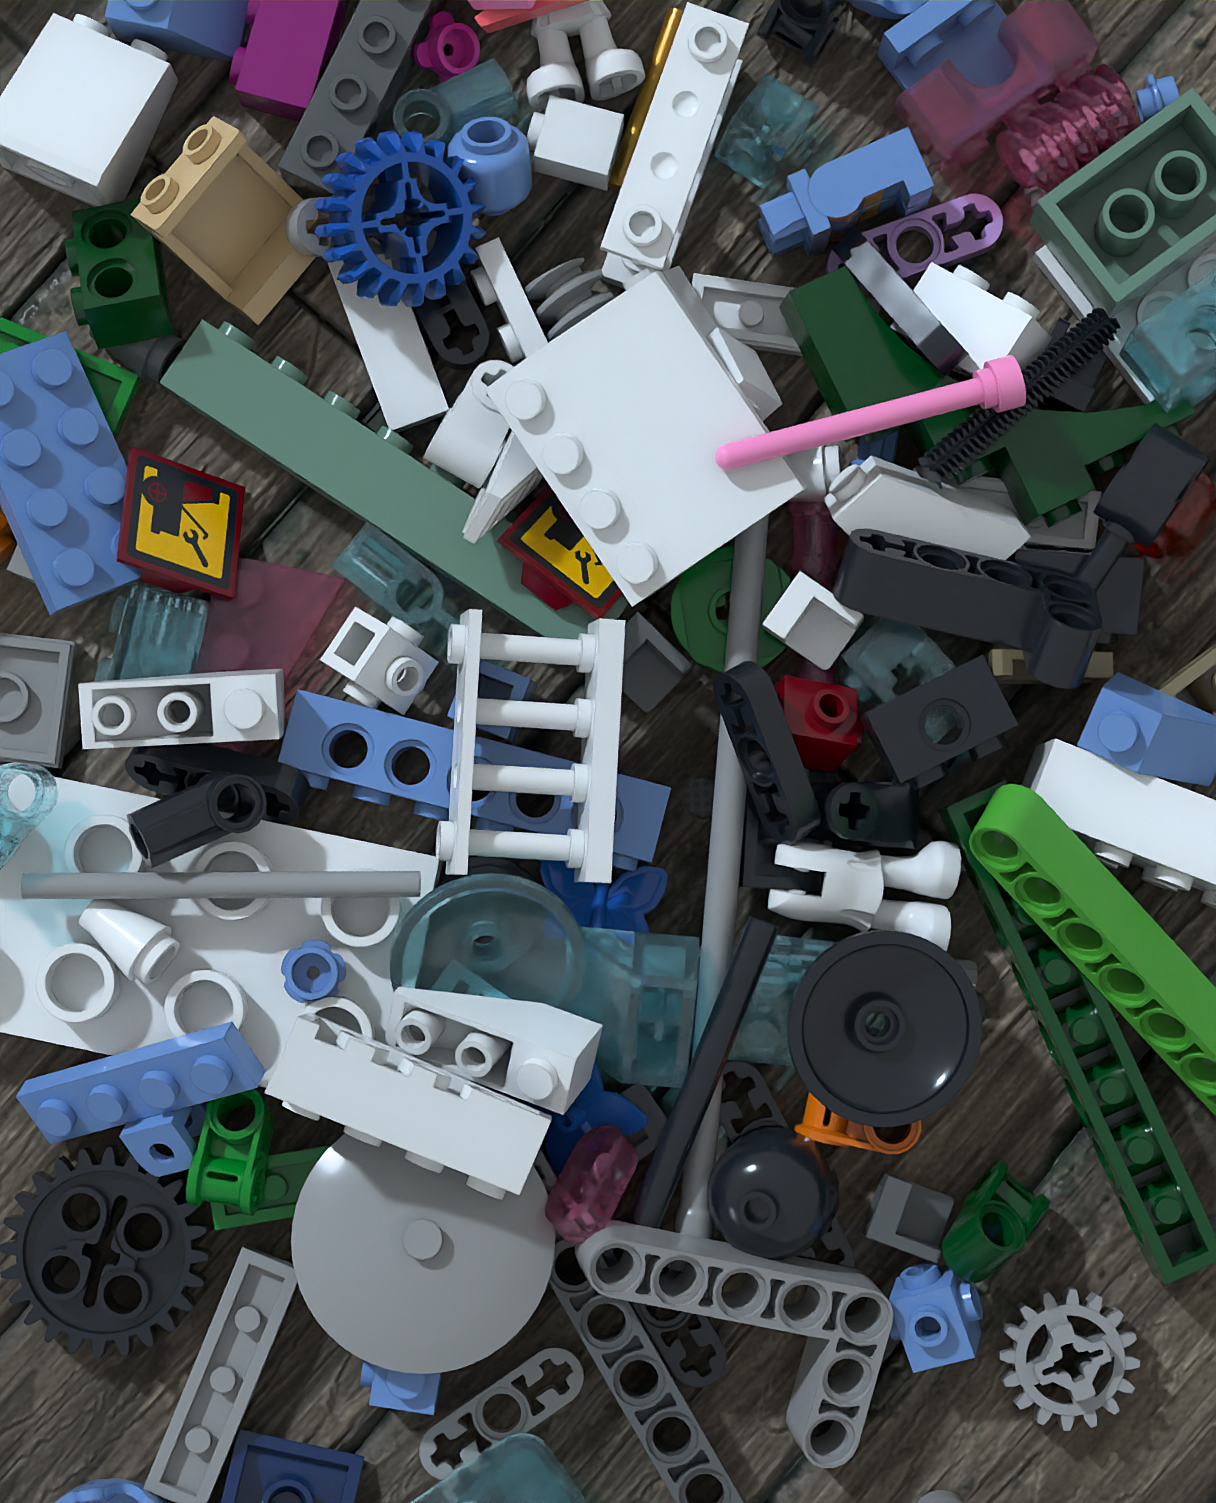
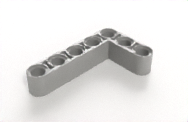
[575,1219,894,1468]

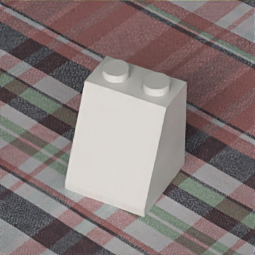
[0,13,178,207]

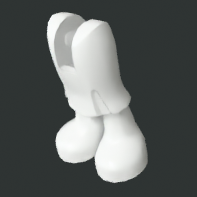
[526,0,646,109]
[768,841,961,951]

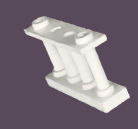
[600,2,749,288]
[436,609,626,883]

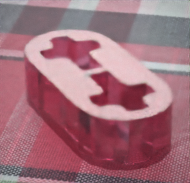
[544,1124,638,1244]

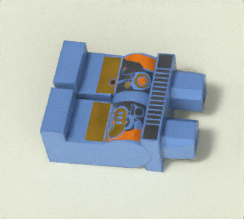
[757,127,935,259]

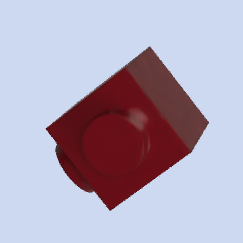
[775,675,864,773]

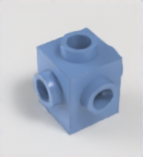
[889,1261,983,1373]

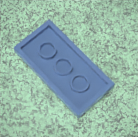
[0,331,142,616]

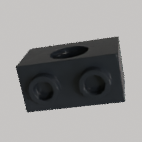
[860,655,1018,790]

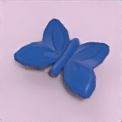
[539,860,668,951]
[524,1061,648,1179]

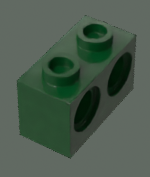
[65,198,174,349]

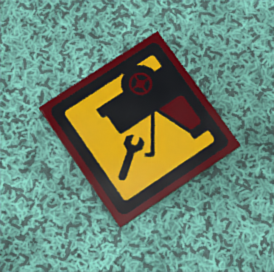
[116,446,245,600]
[497,485,623,620]

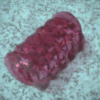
[996,63,1139,194]

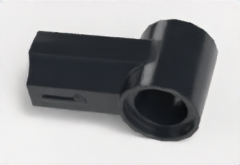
[126,770,267,868]

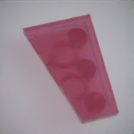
[195,557,347,753]

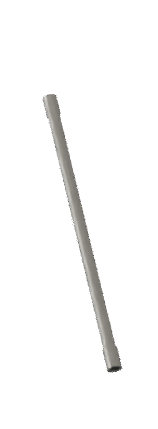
[671,514,769,1272]

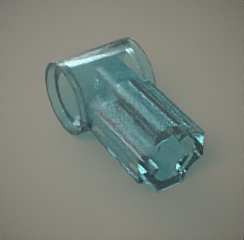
[393,58,518,149]

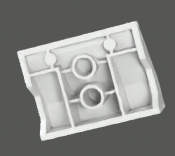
[484,270,807,607]

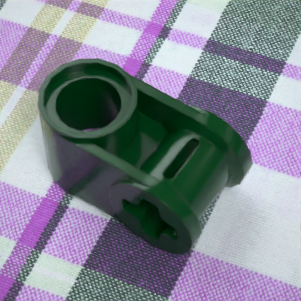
[942,1159,1051,1283]

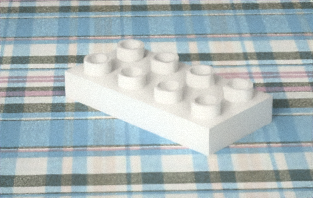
[0,766,443,1088]

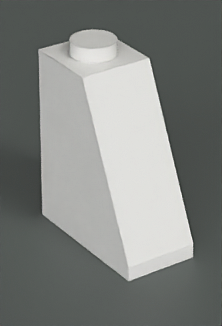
[824,455,1031,560]

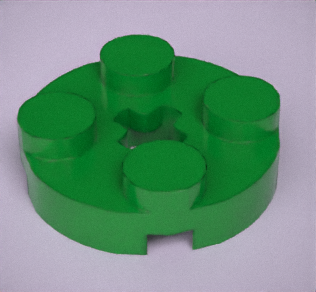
[670,546,792,674]

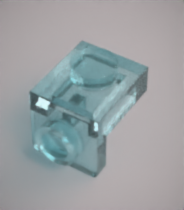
[714,73,819,188]

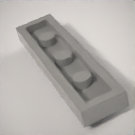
[143,1244,298,1503]

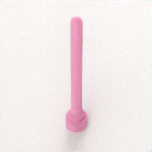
[715,355,1026,470]

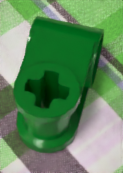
[186,1089,275,1216]

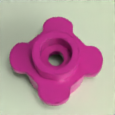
[414,11,480,88]

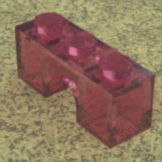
[894,0,1100,171]

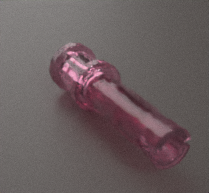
[786,502,843,685]

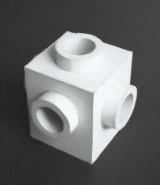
[320,607,439,715]

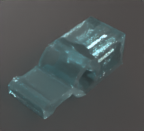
[332,521,460,634]

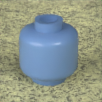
[448,116,533,216]

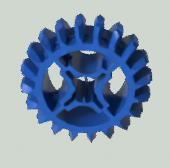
[313,130,486,307]

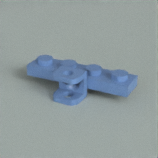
[16,1021,266,1177]

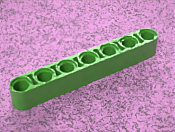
[969,784,1216,1116]

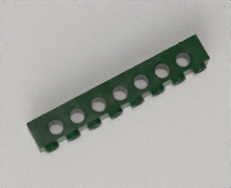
[938,780,1216,1285]

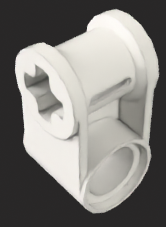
[423,360,514,489]

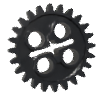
[0,1145,212,1358]

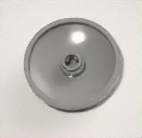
[291,1133,555,1374]

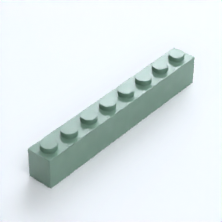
[159,319,629,640]

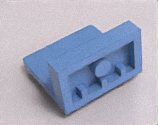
[877,0,1051,152]

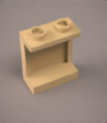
[130,116,329,325]

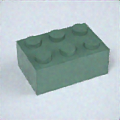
[1029,87,1216,318]

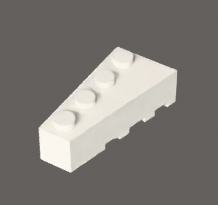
[265,1012,552,1200]

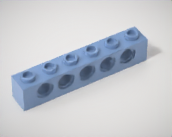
[278,689,671,872]

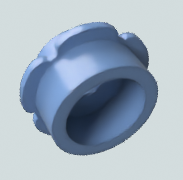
[1135,74,1179,125]
[281,940,346,1003]

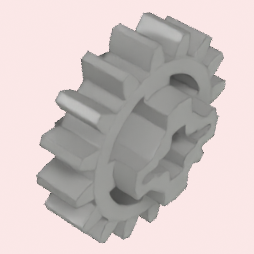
[996,1286,1140,1431]

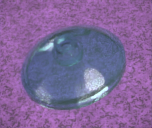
[389,873,587,1012]

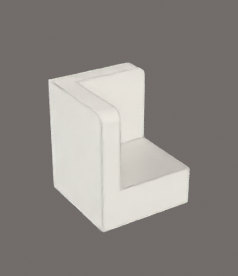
[762,571,864,670]

